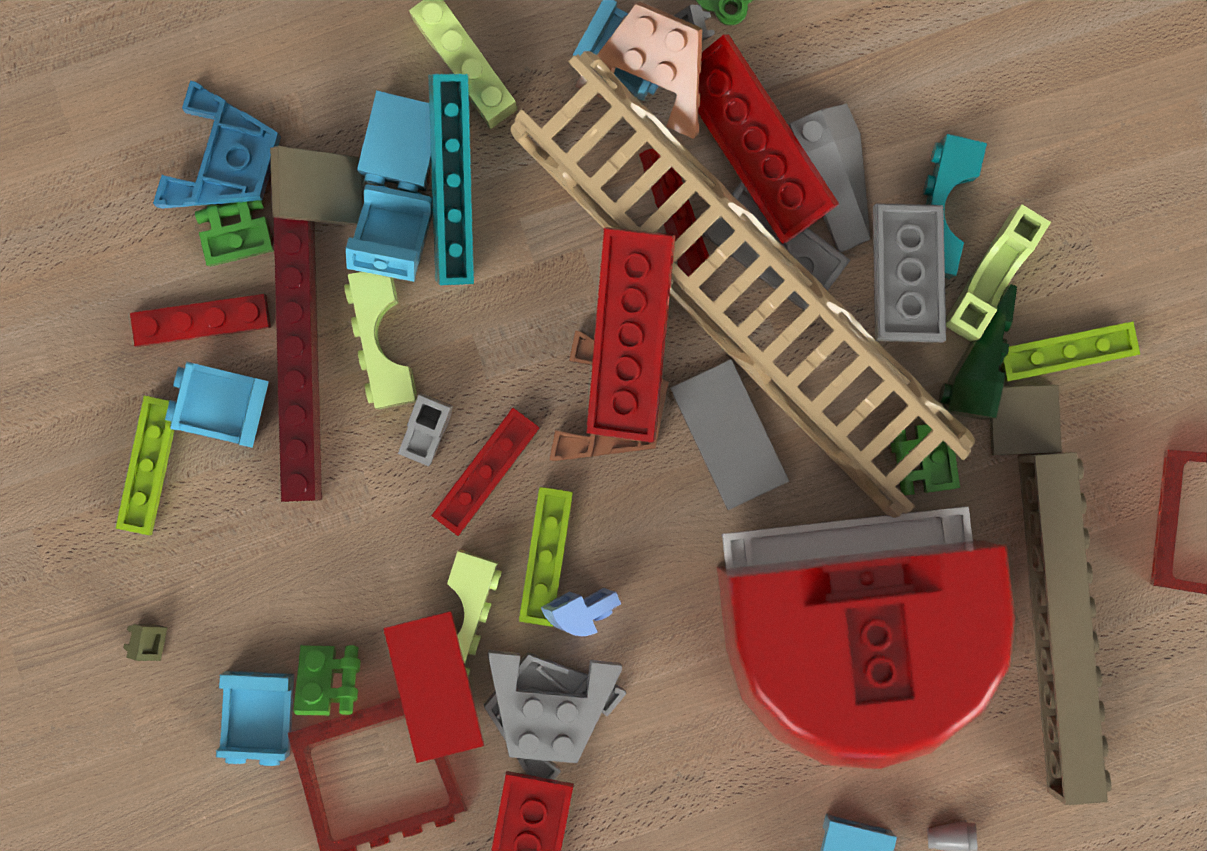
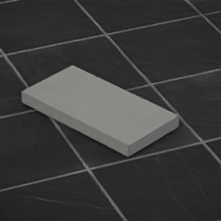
[703,181,850,311]
[873,203,946,343]
[670,359,789,510]

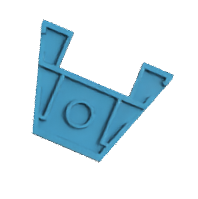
[153,80,281,209]

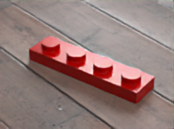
[639,148,709,277]
[130,294,271,347]
[431,408,540,536]

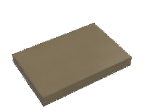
[270,146,362,226]

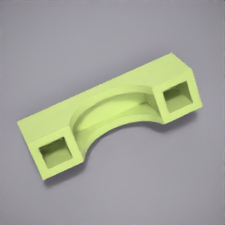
[409,0,518,129]
[946,204,1051,342]
[344,272,418,409]
[447,550,502,677]

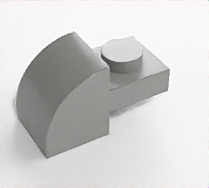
[398,393,453,466]

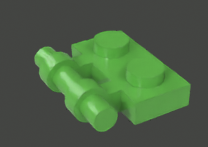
[195,200,274,267]
[890,424,960,496]
[294,645,361,716]

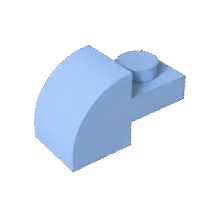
[541,588,621,636]

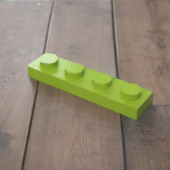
[1001,321,1140,382]
[115,395,175,535]
[519,487,573,627]

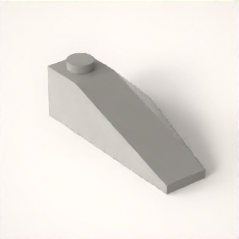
[788,104,870,252]

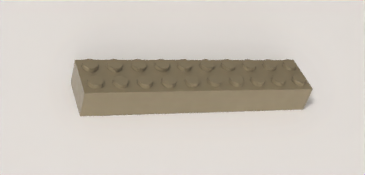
[1018,452,1111,806]

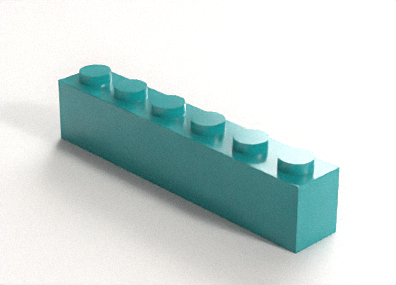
[428,74,474,285]

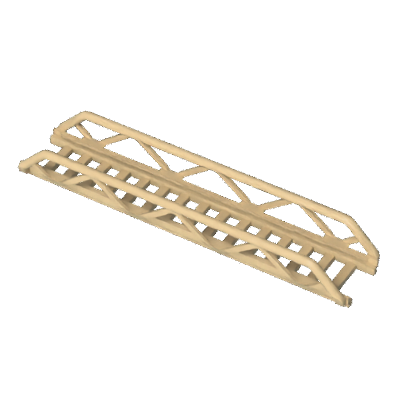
[511,51,975,518]

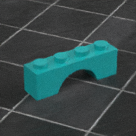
[923,134,987,279]

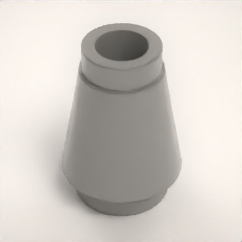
[927,820,977,851]

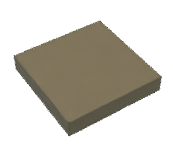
[990,385,1062,455]

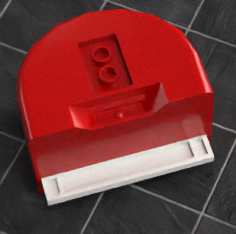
[717,506,1015,769]

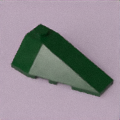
[939,284,1017,420]

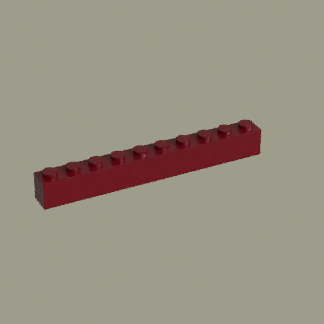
[274,218,322,502]

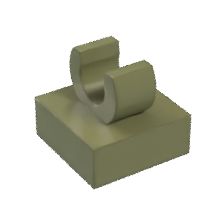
[123,624,168,661]

